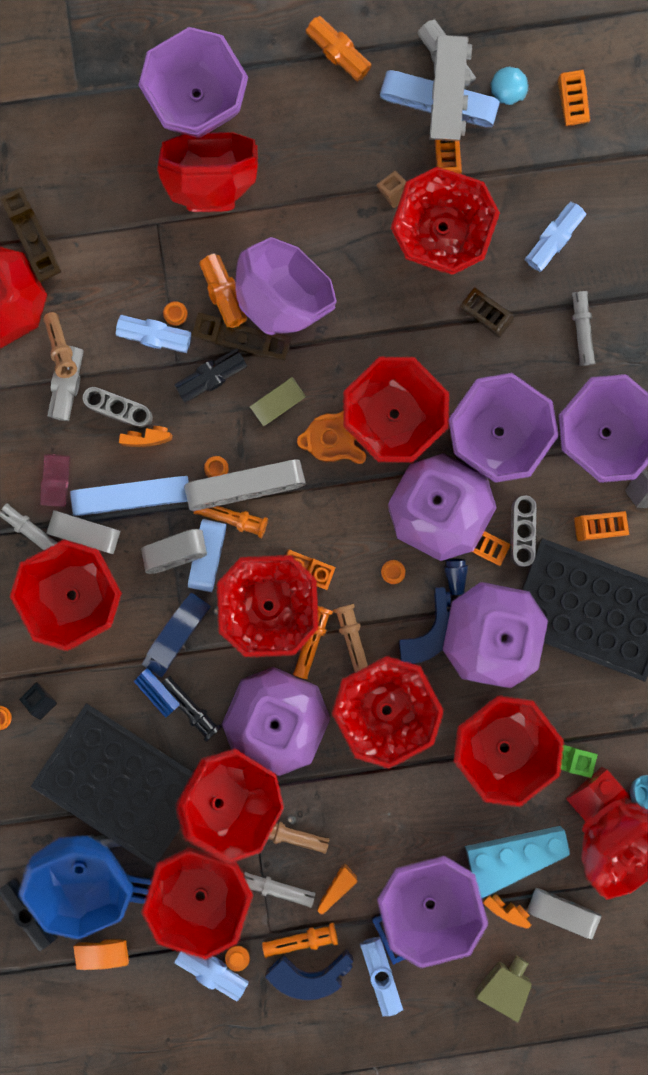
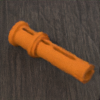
[193,506,268,539]
[293,606,333,679]
[262,923,338,958]

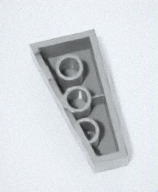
[429,35,472,141]

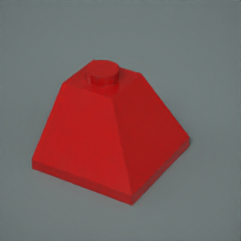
[566,767,633,822]

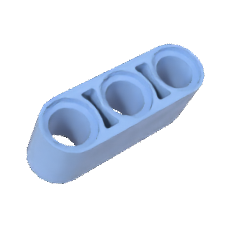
[188,519,227,593]

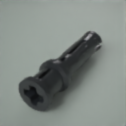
[162,676,222,742]

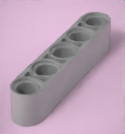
[184,460,306,511]

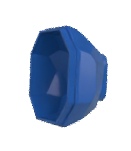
[19,836,133,939]

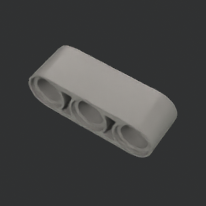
[83,387,153,429]
[510,495,536,567]
[46,510,121,554]
[141,529,207,574]
[527,888,602,939]

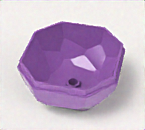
[139,27,248,138]
[236,237,337,335]
[449,373,559,482]
[559,375,648,482]
[388,453,497,561]
[443,582,548,688]
[222,667,331,776]
[378,856,488,968]

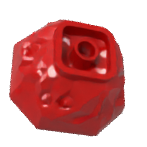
[391,166,500,275]
[217,555,319,657]
[332,656,444,768]
[582,800,648,900]

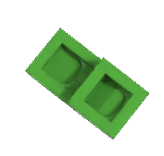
[560,745,598,778]

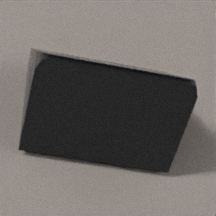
[19,682,57,720]

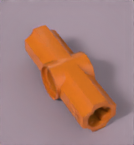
[306,16,372,82]
[199,254,247,328]

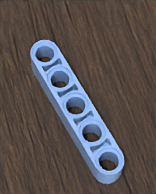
[380,70,499,127]
[70,476,189,516]

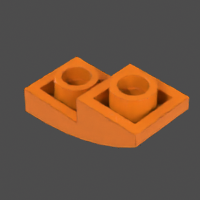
[119,426,173,447]
[286,549,336,590]
[481,894,531,928]
[73,939,129,970]

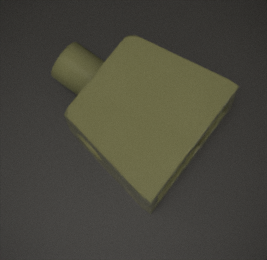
[474,956,532,1022]

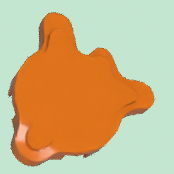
[297,411,366,464]

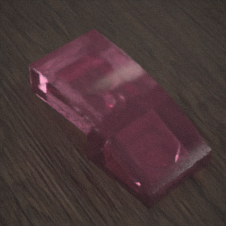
[40,454,70,507]

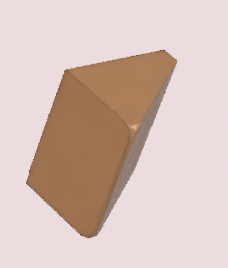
[377,171,407,208]

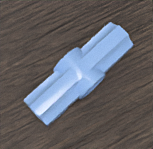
[525,201,586,272]
[116,315,192,353]
[360,937,403,1016]
[174,952,249,1001]

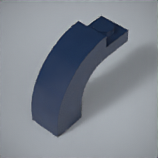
[399,587,451,664]
[142,592,211,678]
[265,949,353,1000]

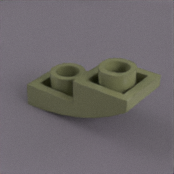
[250,377,306,426]

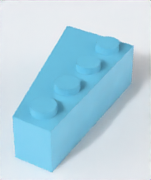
[465,826,570,898]

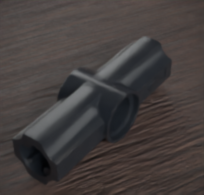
[174,348,247,403]
[0,877,58,952]

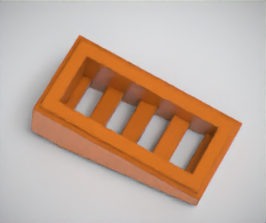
[558,70,590,126]
[435,140,462,174]
[574,511,629,542]
[471,531,511,566]
[318,863,357,914]

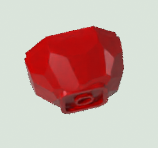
[158,132,258,212]
[0,247,47,349]
[343,357,449,462]
[10,539,122,651]
[454,696,564,807]
[177,749,284,863]
[142,847,253,960]

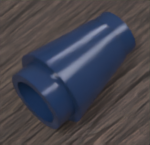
[444,559,468,595]

